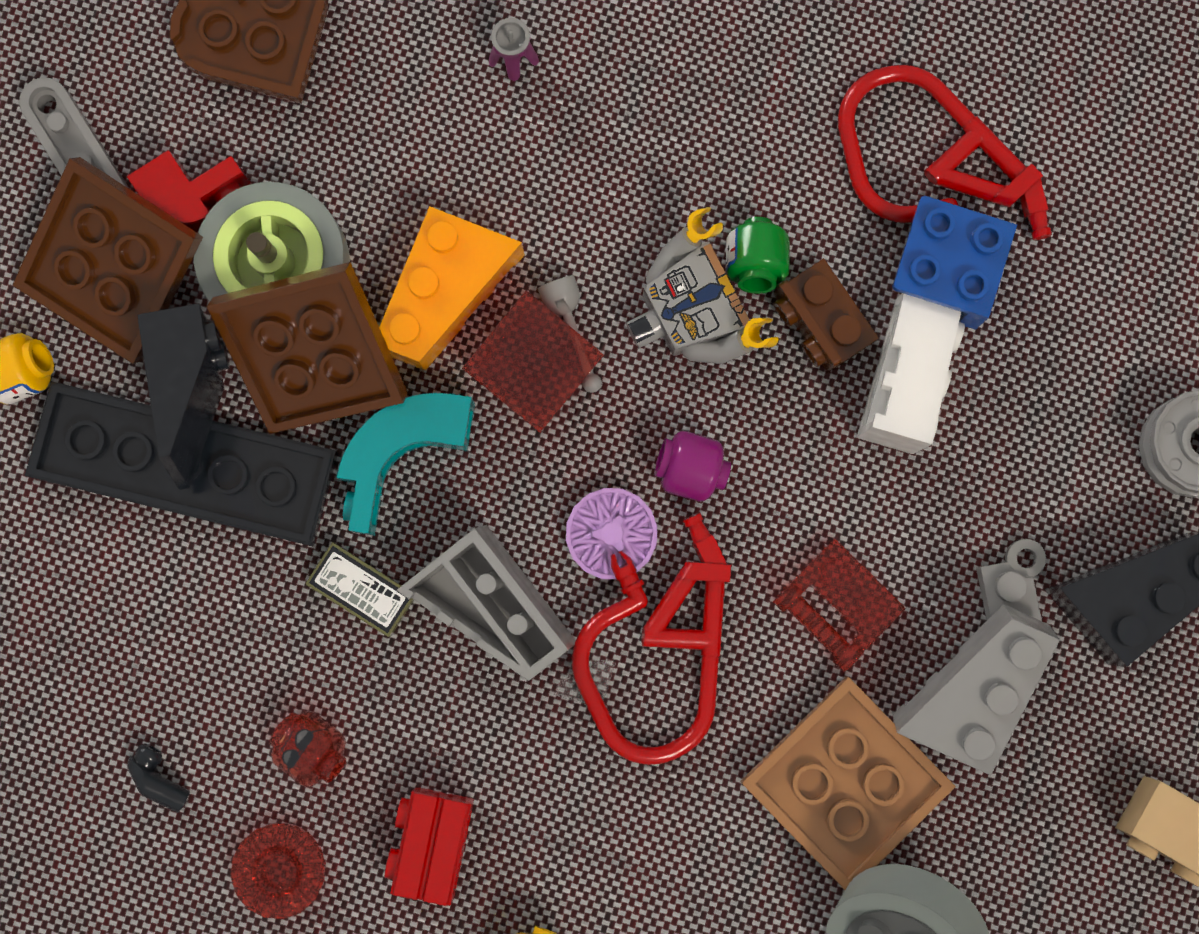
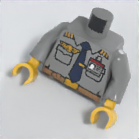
[626,207,778,364]

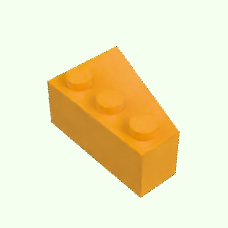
[379,206,525,371]

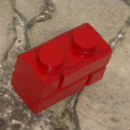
[384,787,474,906]

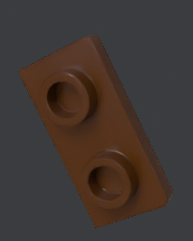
[773,258,879,373]

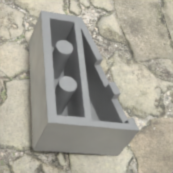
[396,525,576,681]
[893,604,1060,775]

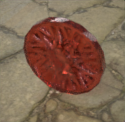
[231,823,326,919]

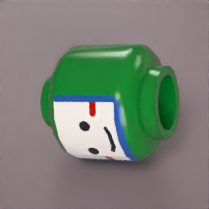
[726,217,790,294]

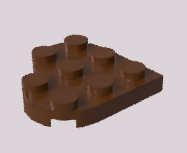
[170,0,328,104]

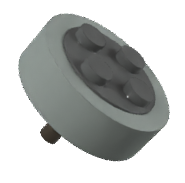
[826,864,989,934]

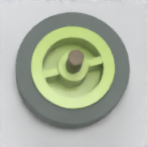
[194,182,350,302]

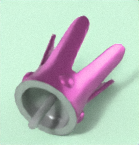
[489,18,539,81]

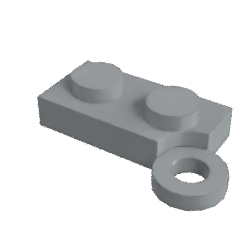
[976,539,1046,621]

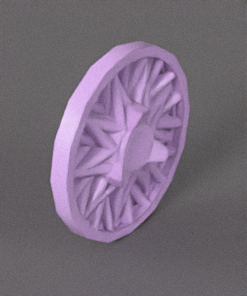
[566,488,657,580]

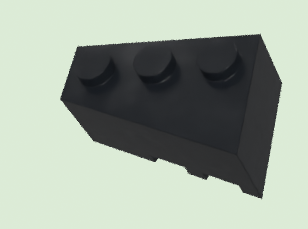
[1044,531,1199,667]

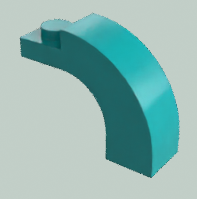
[337,393,475,536]

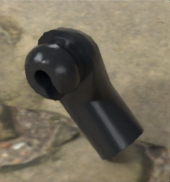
[127,743,190,813]

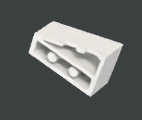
[856,293,965,454]

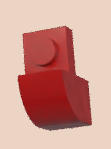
[127,150,252,233]

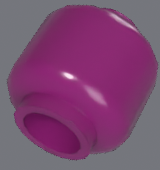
[654,431,731,502]

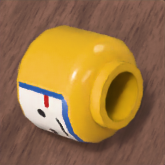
[0,333,54,405]

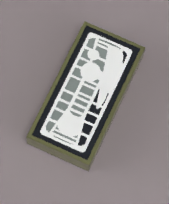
[305,542,414,637]

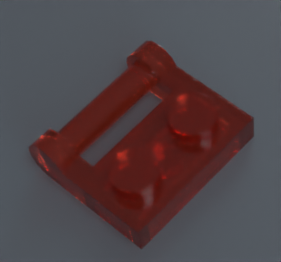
[772,539,906,672]

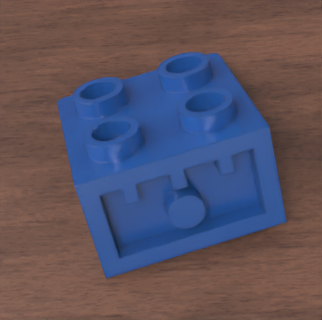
[892,196,1017,330]

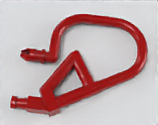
[838,65,1052,241]
[572,512,731,765]

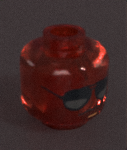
[270,711,346,787]

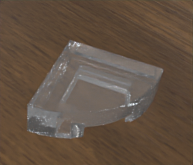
[554,659,616,705]

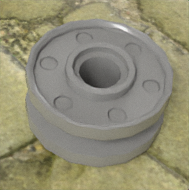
[1139,390,1199,498]

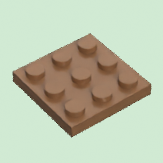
[740,676,956,890]

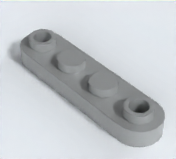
[19,77,129,188]

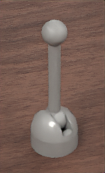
[538,275,602,393]

